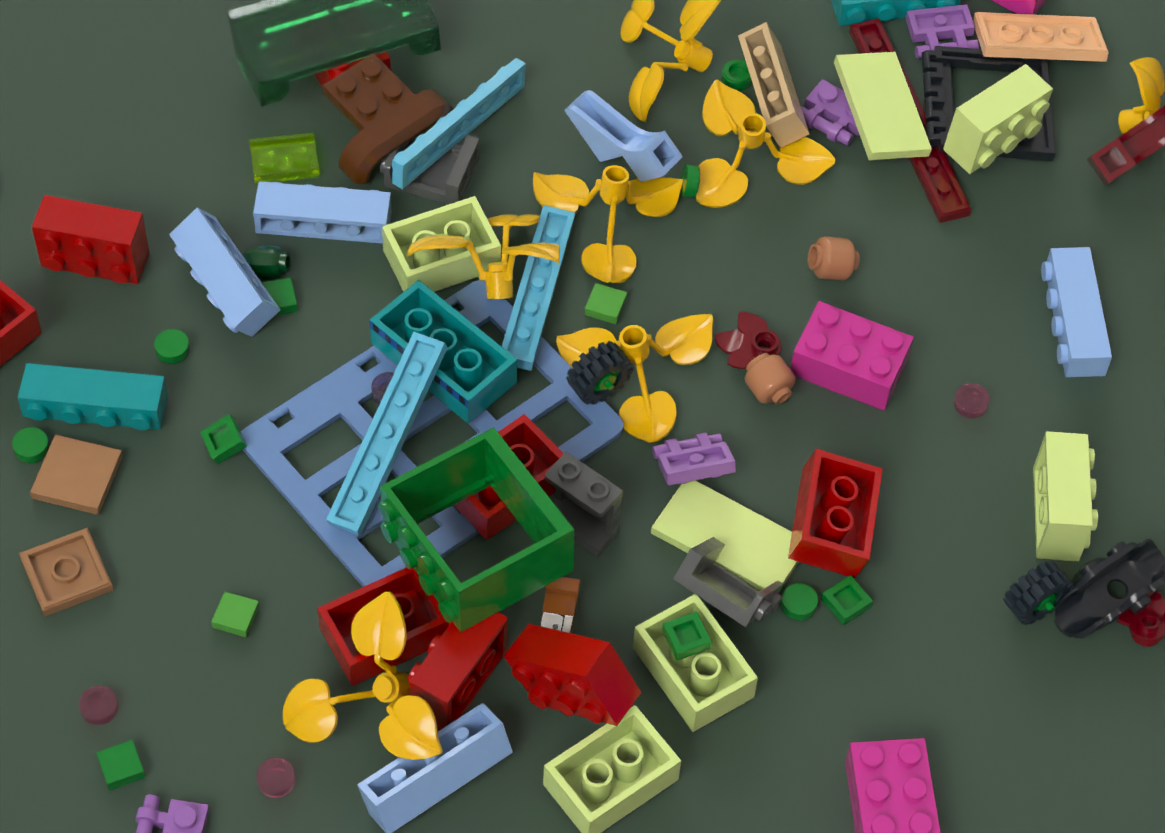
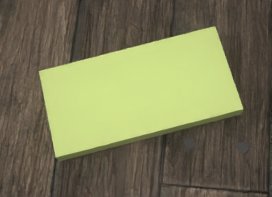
[834,52,932,160]
[651,480,799,591]

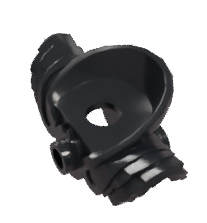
[1054,539,1165,638]

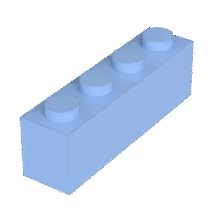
[253,182,392,244]
[169,207,281,337]
[1041,247,1112,377]
[357,703,513,833]

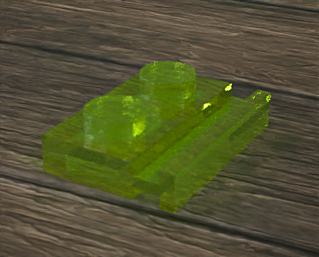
[249,132,320,184]

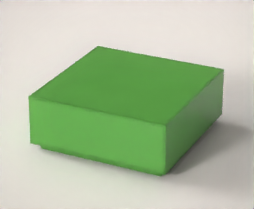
[584,283,627,325]
[211,591,259,638]

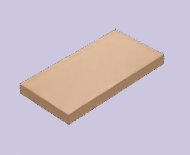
[973,12,1109,62]

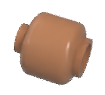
[808,236,860,281]
[744,353,796,405]

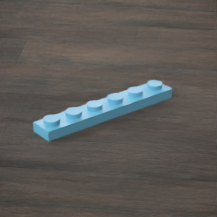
[392,58,526,190]
[502,205,575,371]
[326,332,448,536]

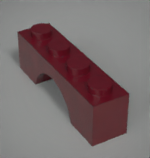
[1087,106,1165,186]

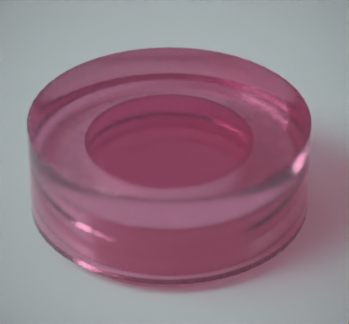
[954,383,990,418]
[79,686,118,725]
[257,758,295,798]

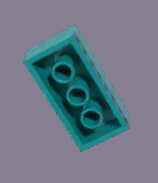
[369,280,517,424]

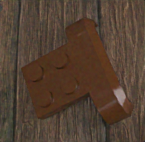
[323,53,453,184]

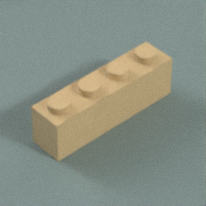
[738,22,809,148]

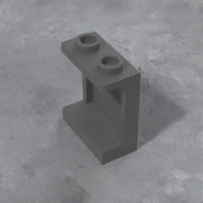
[380,134,480,204]
[545,452,623,558]
[673,537,784,627]

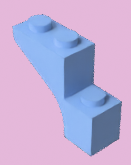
[564,90,683,182]

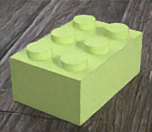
[943,64,1053,174]
[382,196,501,292]
[1033,431,1098,562]
[632,594,758,732]
[543,705,681,833]

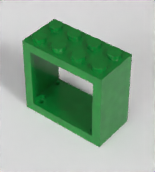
[378,427,574,632]

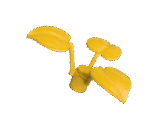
[620,0,722,122]
[1118,57,1165,134]
[696,80,836,208]
[533,165,683,283]
[408,214,560,299]
[556,314,713,443]
[283,592,443,760]

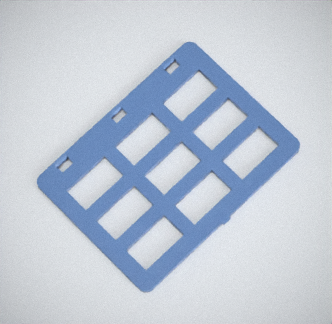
[241,280,623,587]

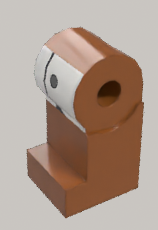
[541,577,580,633]

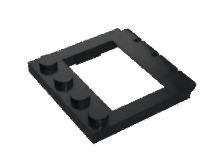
[922,46,1056,161]

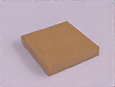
[30,435,123,515]
[19,527,114,617]

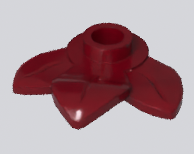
[715,311,782,369]
[1115,590,1165,647]

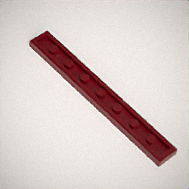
[849,18,971,223]

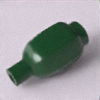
[242,246,291,278]

